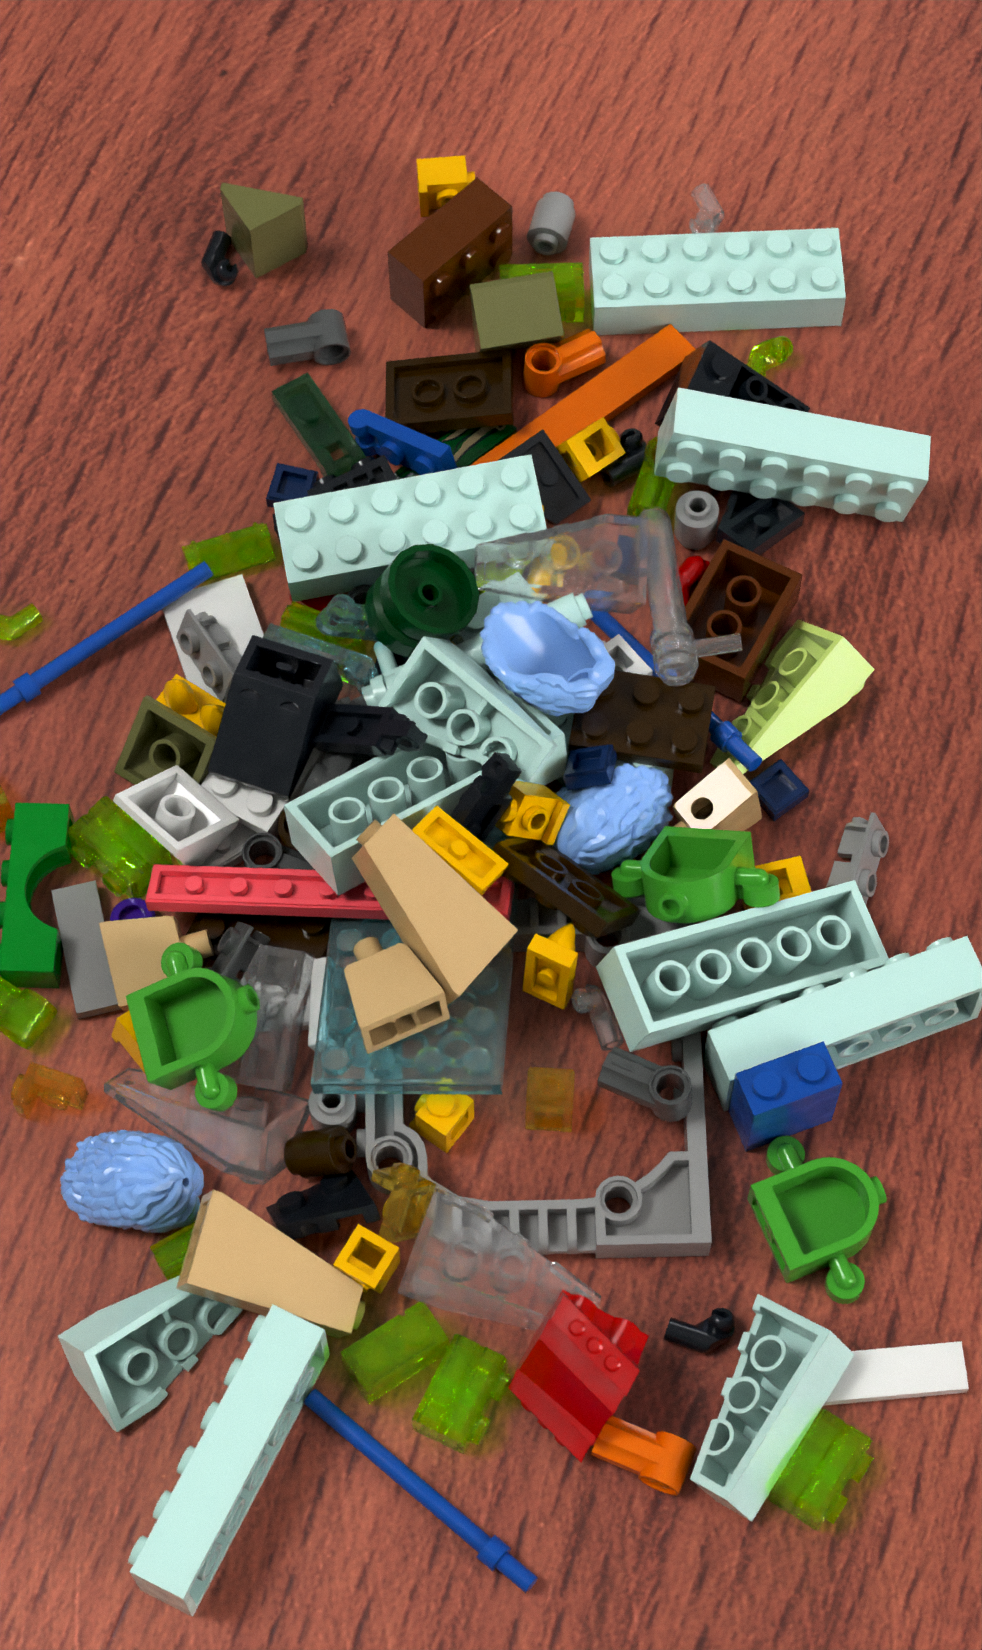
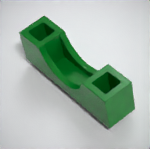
[0,803,75,989]

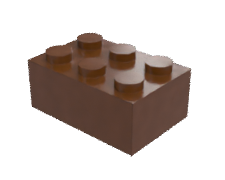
[388,178,512,328]
[663,539,802,702]

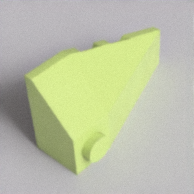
[710,619,875,774]

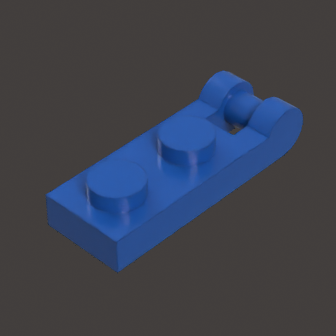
[348,409,457,475]

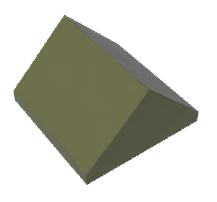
[220,182,308,278]
[469,271,564,352]
[114,695,217,785]

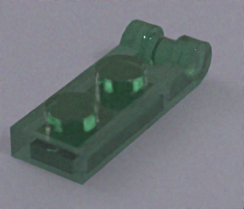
[271,372,366,477]

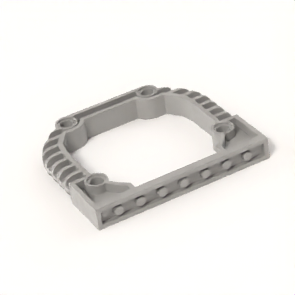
[356,894,712,1258]

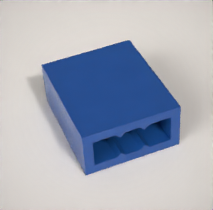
[728,1041,843,1152]

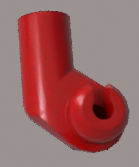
[668,555,710,616]

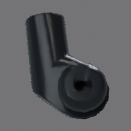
[201,231,238,286]
[601,428,646,487]
[663,1308,735,1353]

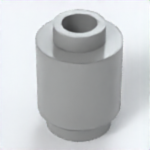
[527,192,576,255]
[674,490,719,550]
[308,1080,358,1133]

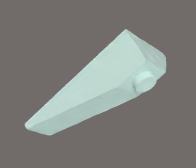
[377,636,558,783]
[58,1275,243,1432]

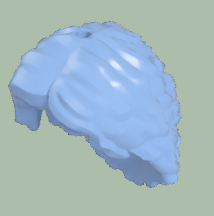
[480,600,615,717]
[552,763,674,875]
[60,1130,204,1233]

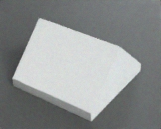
[113,765,239,866]

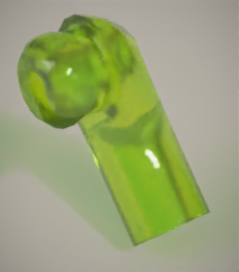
[747,336,794,377]
[0,603,43,641]

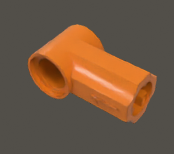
[523,329,606,398]
[591,1416,697,1496]

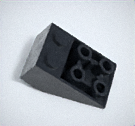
[655,340,810,427]
[208,635,343,800]

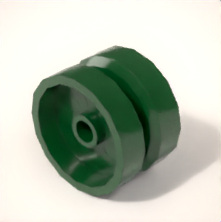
[365,544,479,658]

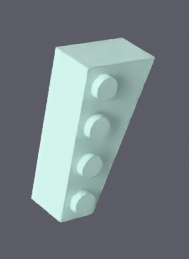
[690,1294,855,1522]

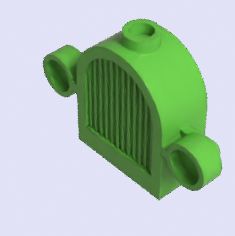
[611,826,780,923]
[126,942,260,1112]
[747,1136,887,1304]

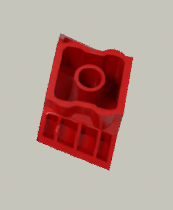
[508,1289,649,1463]

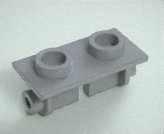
[176,609,242,702]
[826,812,889,905]

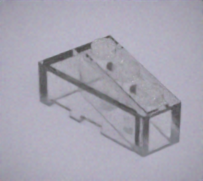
[219,944,315,1092]

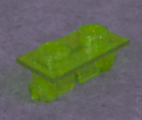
[181,522,276,582]

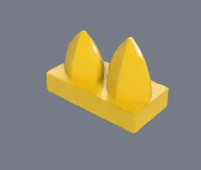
[156,674,226,737]
[412,805,509,896]
[522,923,578,1010]

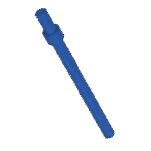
[0,561,213,715]
[585,596,762,772]
[304,1388,538,1593]

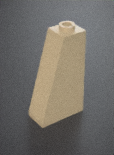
[352,814,518,1005]
[176,1190,365,1338]

